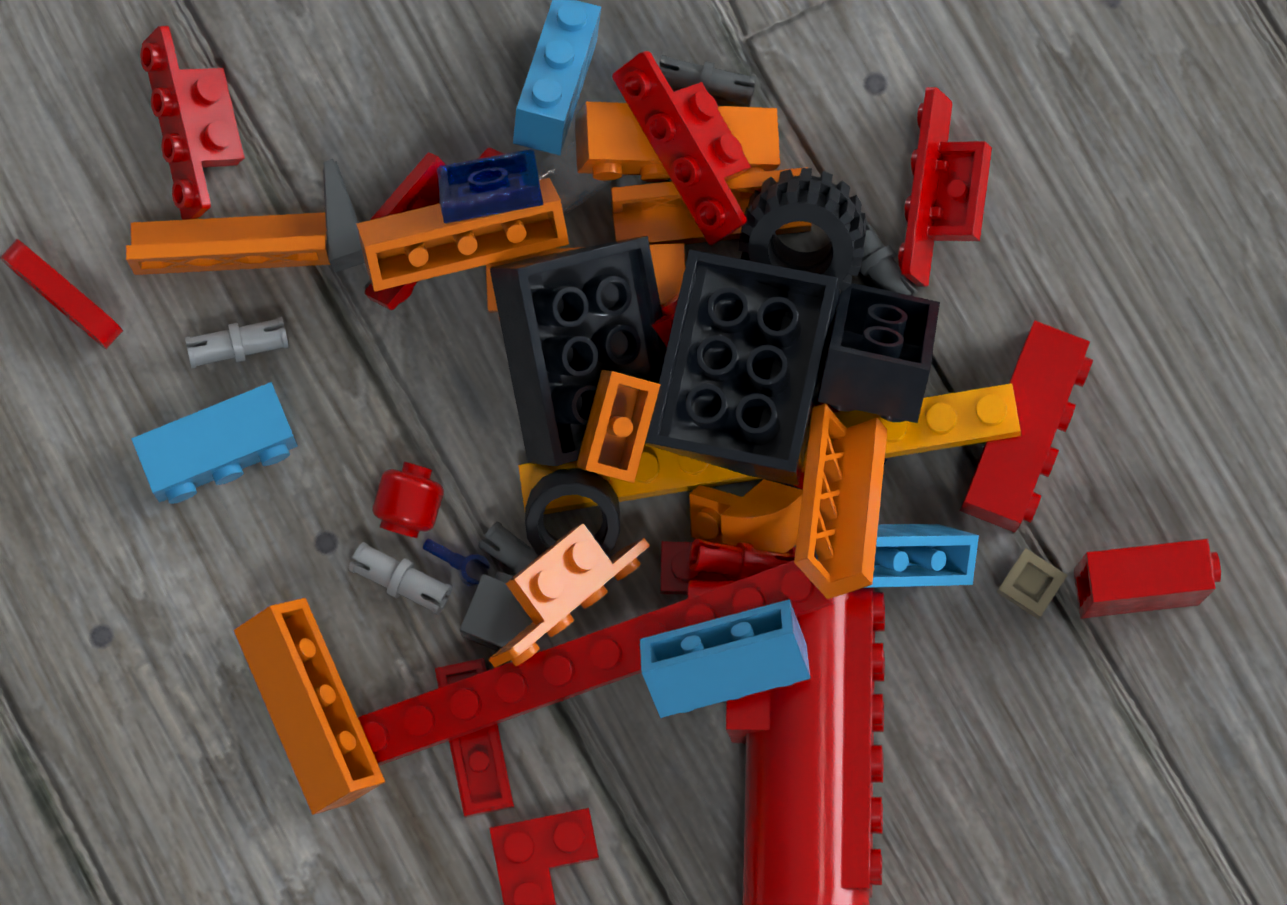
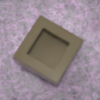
[997,548,1068,620]

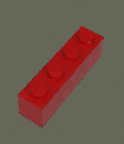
[960,320,1093,532]

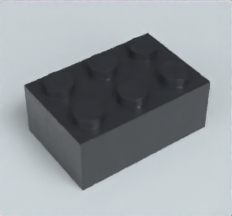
[818,283,940,423]

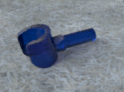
[423,538,490,586]

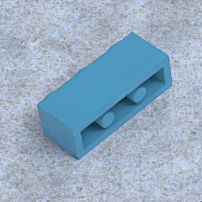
[513,0,601,155]
[131,382,298,504]
[864,524,979,588]
[640,599,811,718]

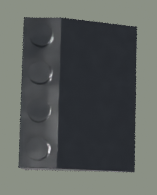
[490,236,667,466]
[646,250,840,486]

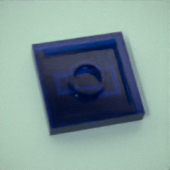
[437,149,544,224]

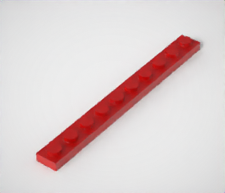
[358,553,835,766]

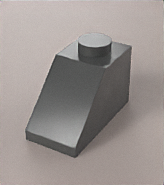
[460,572,553,653]

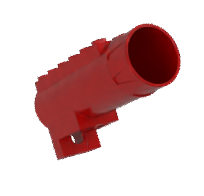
[688,580,885,905]

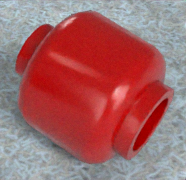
[372,461,444,538]

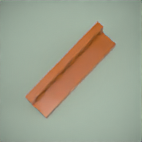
[611,167,812,245]
[126,212,331,275]
[794,403,888,599]

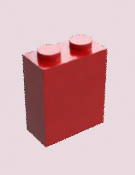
[1074,539,1221,619]

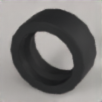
[525,468,621,556]

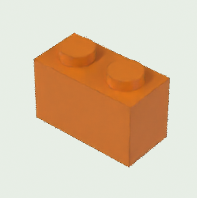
[576,370,661,483]

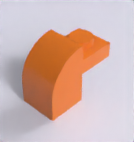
[689,479,803,554]

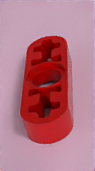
[0,239,123,349]

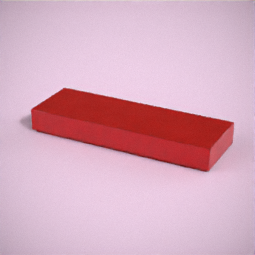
[435,658,514,818]

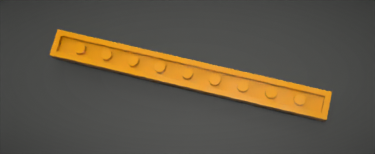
[518,383,1021,514]

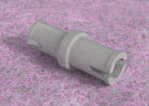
[185,317,289,368]
[349,542,452,615]

